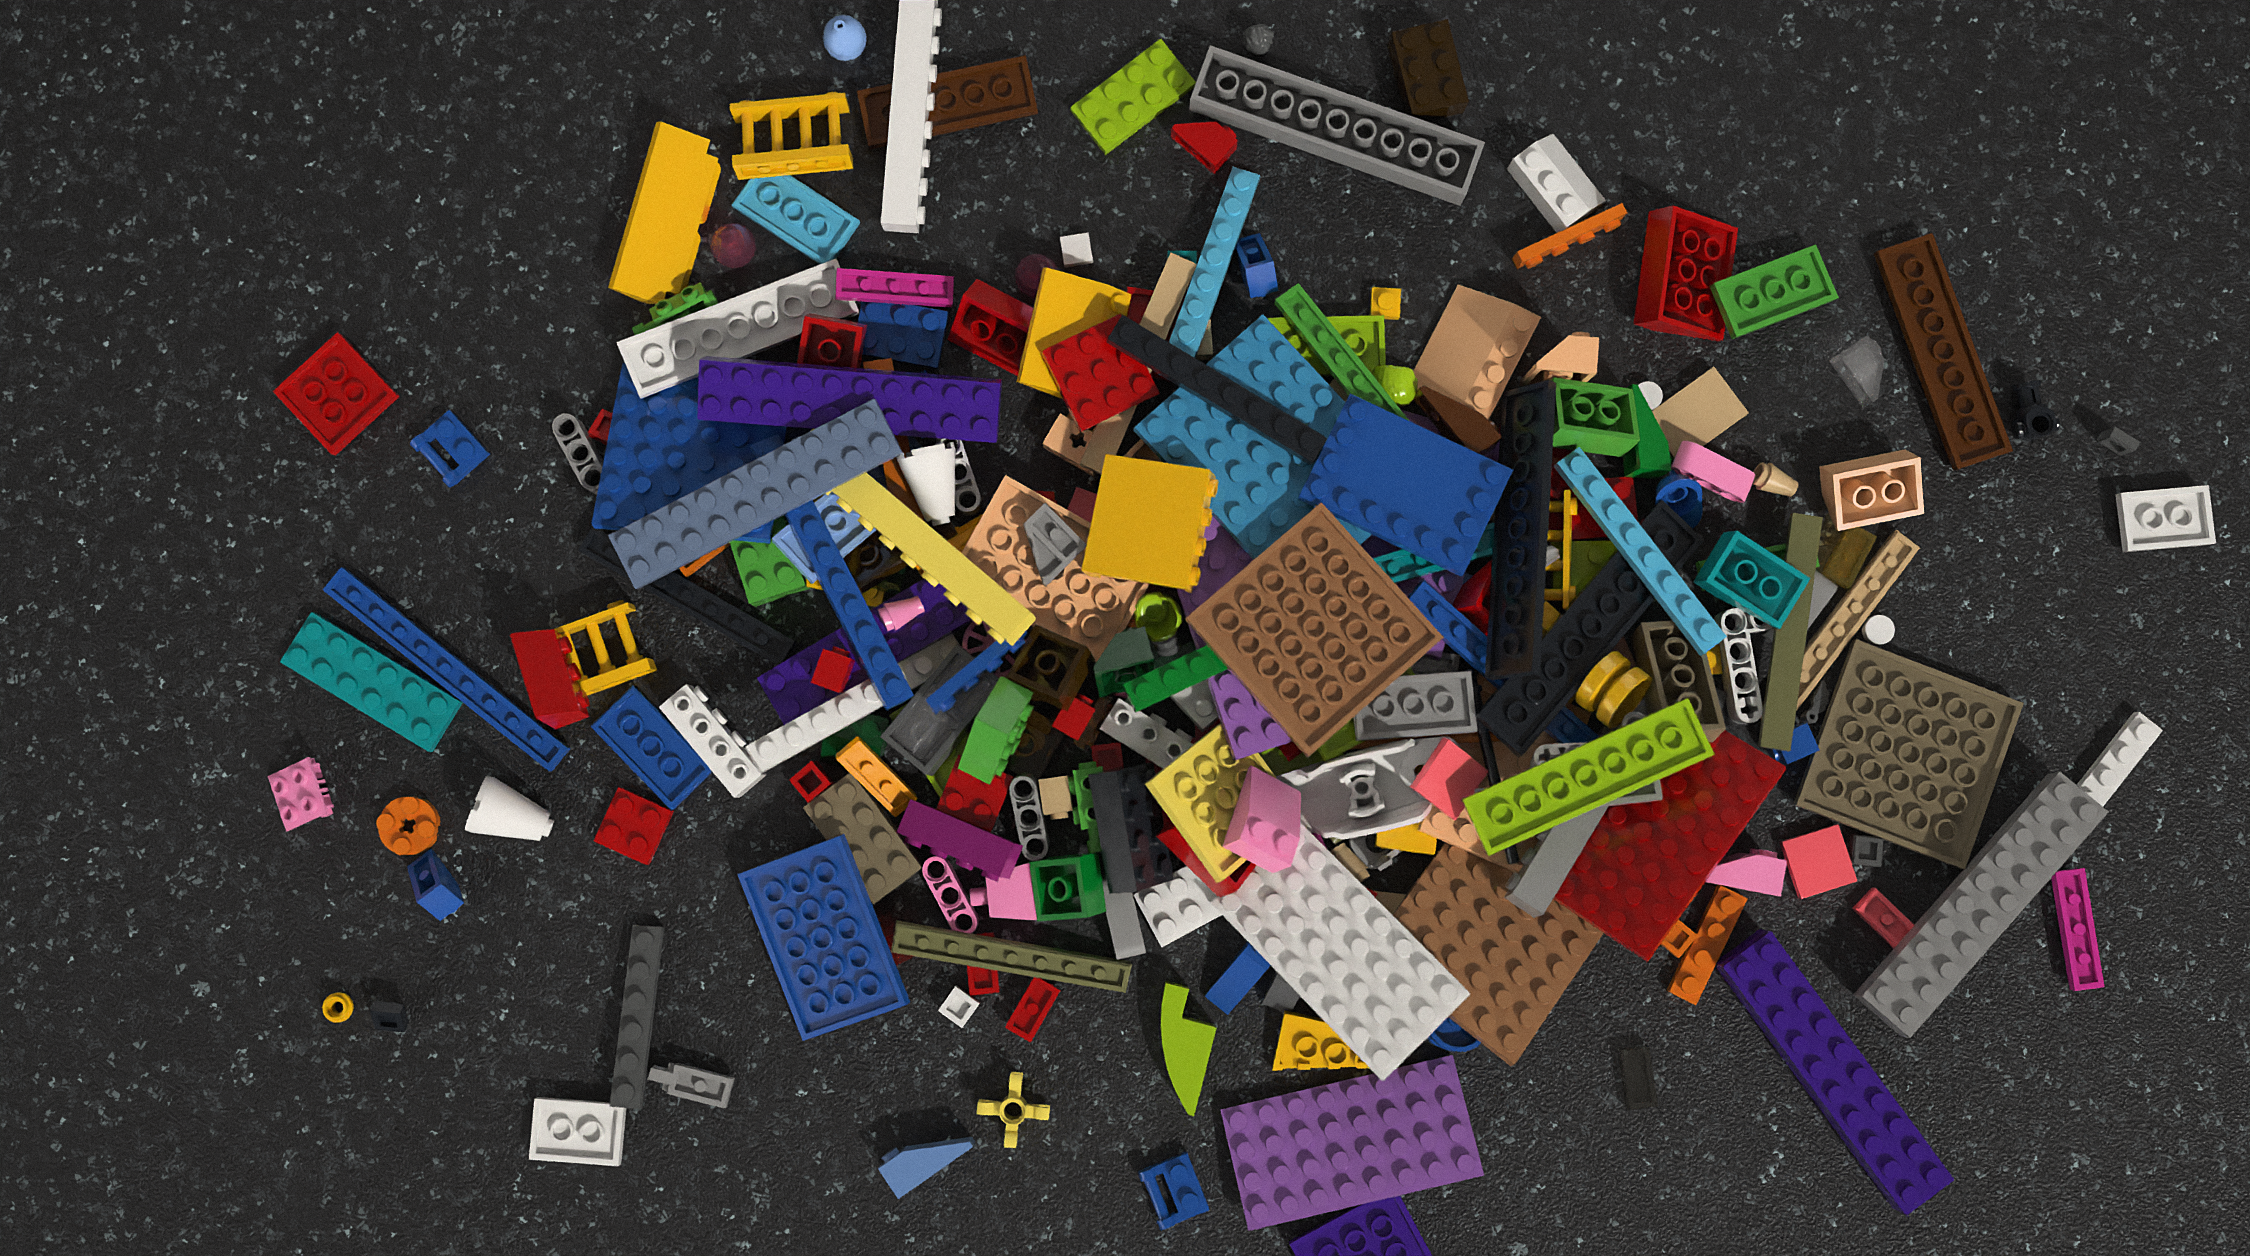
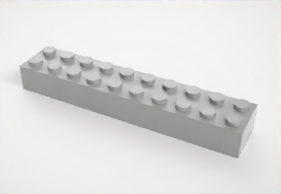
[1189,45,1485,206]
[1853,771,2109,1038]

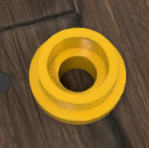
[322,992,354,1023]

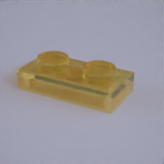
[1821,527,1877,589]

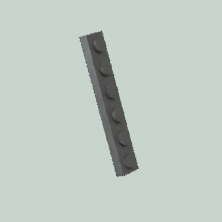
[610,925,664,1109]

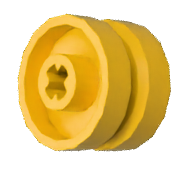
[1575,651,1652,729]

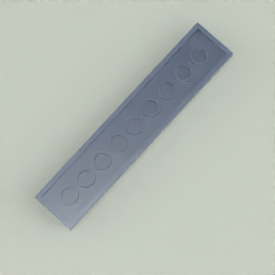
[608,399,903,589]

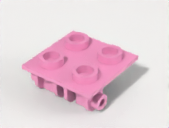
[268,757,334,832]

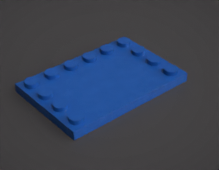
[1298,394,1513,577]
[737,834,910,1041]

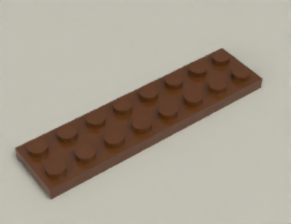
[1874,233,2013,471]

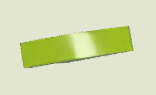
[1160,980,1217,1116]

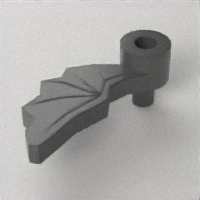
[1800,680,1830,724]

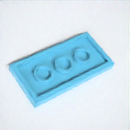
[732,175,860,264]

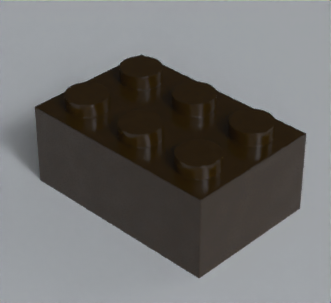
[1387,19,1469,121]

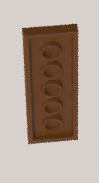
[857,55,1038,149]

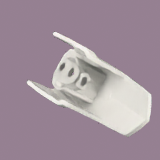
[1276,735,1460,839]

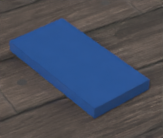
[590,685,712,810]

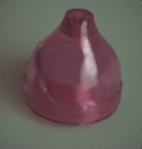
[711,223,756,268]
[1015,253,1058,298]

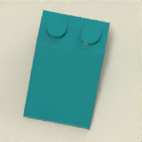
[1693,531,1811,629]

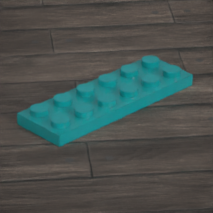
[280,612,463,752]

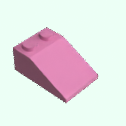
[1222,766,1301,873]
[1706,848,1787,896]

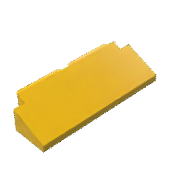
[608,122,721,304]

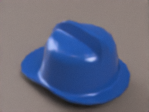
[1655,470,1703,529]

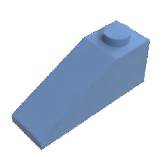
[878,1137,975,1199]

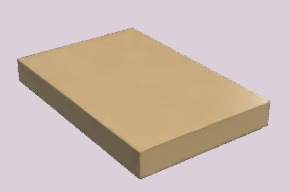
[1652,367,1749,461]

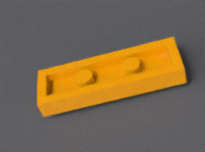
[835,736,918,817]

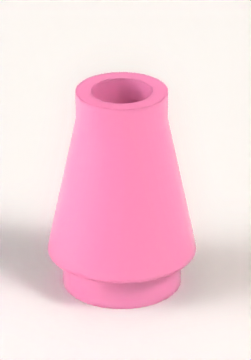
[878,596,925,632]

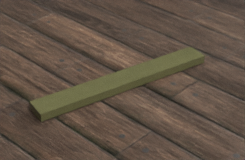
[1758,513,1823,752]
[891,921,1132,993]

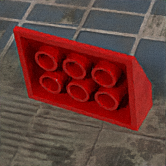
[1634,205,1738,341]

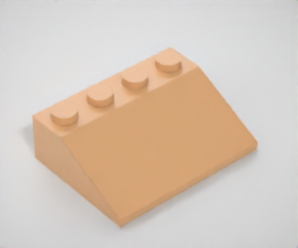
[1413,285,1541,420]

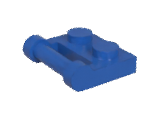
[410,410,490,488]
[1137,1151,1210,1230]

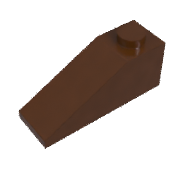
[1414,385,1501,456]

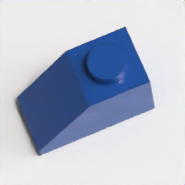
[1234,233,1279,298]
[407,849,464,921]

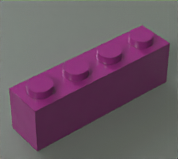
[897,799,1023,882]

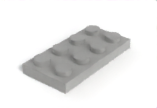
[1353,671,1477,741]

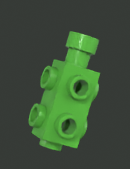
[632,282,719,335]
[1068,761,1103,853]

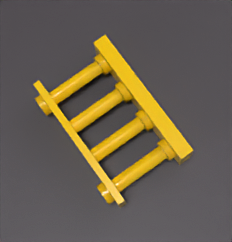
[730,92,853,180]
[1544,490,1578,610]
[537,600,657,696]

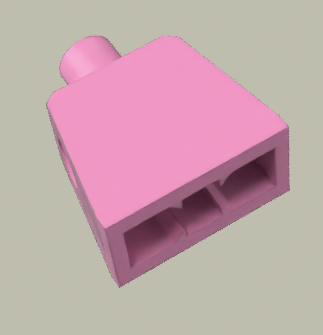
[970,862,1037,920]

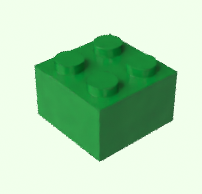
[1029,852,1106,921]

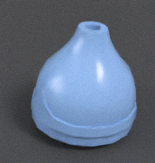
[823,15,867,61]

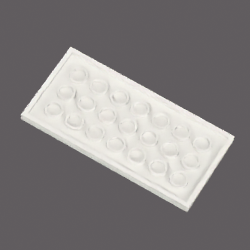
[1211,822,1471,1081]

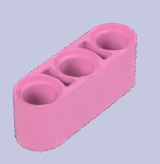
[1671,441,1756,503]
[922,856,979,933]

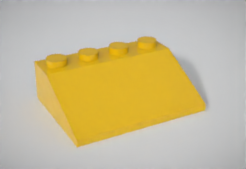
[1016,267,1132,399]

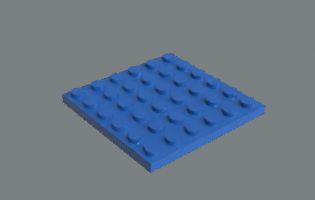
[591,363,789,543]

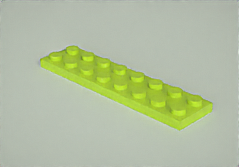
[1461,698,1715,856]

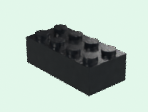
[1089,762,1174,894]

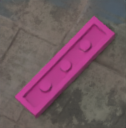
[835,268,954,308]
[2051,867,2104,991]

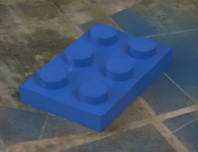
[858,302,949,370]

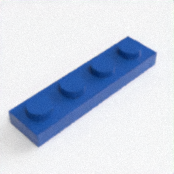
[925,630,1028,714]

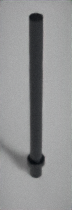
[1463,668,1520,864]

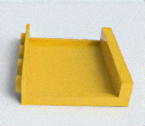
[1081,454,1218,593]

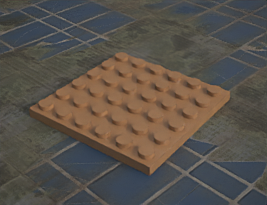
[1185,502,1444,758]
[1392,842,1603,1066]

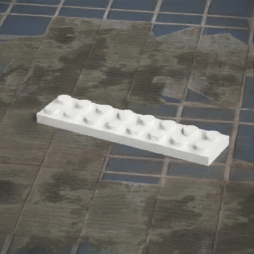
[616,259,859,399]

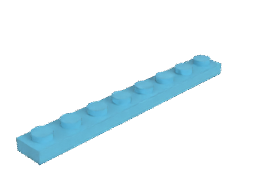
[1169,167,1260,358]
[1553,447,1727,656]

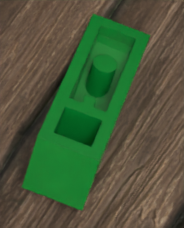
[1623,384,1672,479]

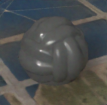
[1242,24,1274,55]

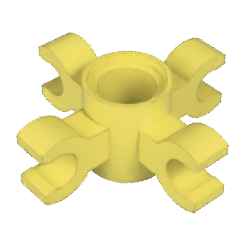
[977,1071,1050,1148]

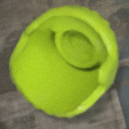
[1372,365,1418,407]
[1134,591,1182,642]

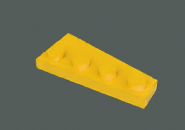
[1272,1010,1369,1071]

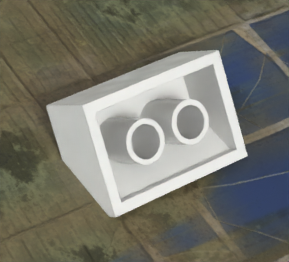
[1507,134,1606,233]

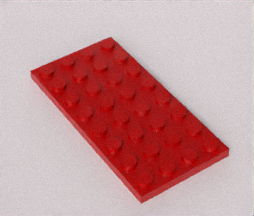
[1553,730,1786,962]

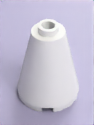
[896,442,955,526]
[465,776,554,841]

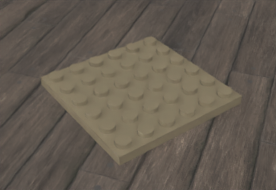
[1793,639,2024,869]

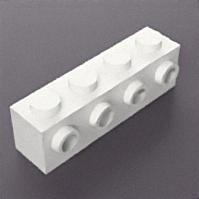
[659,684,767,798]
[1100,697,1193,769]

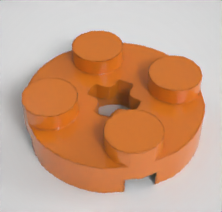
[376,797,440,855]

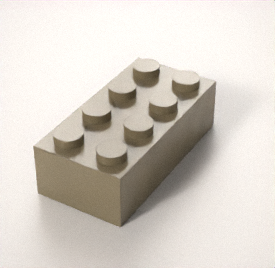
[1630,621,1726,743]
[803,773,923,904]

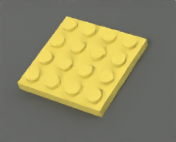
[1145,723,1277,883]

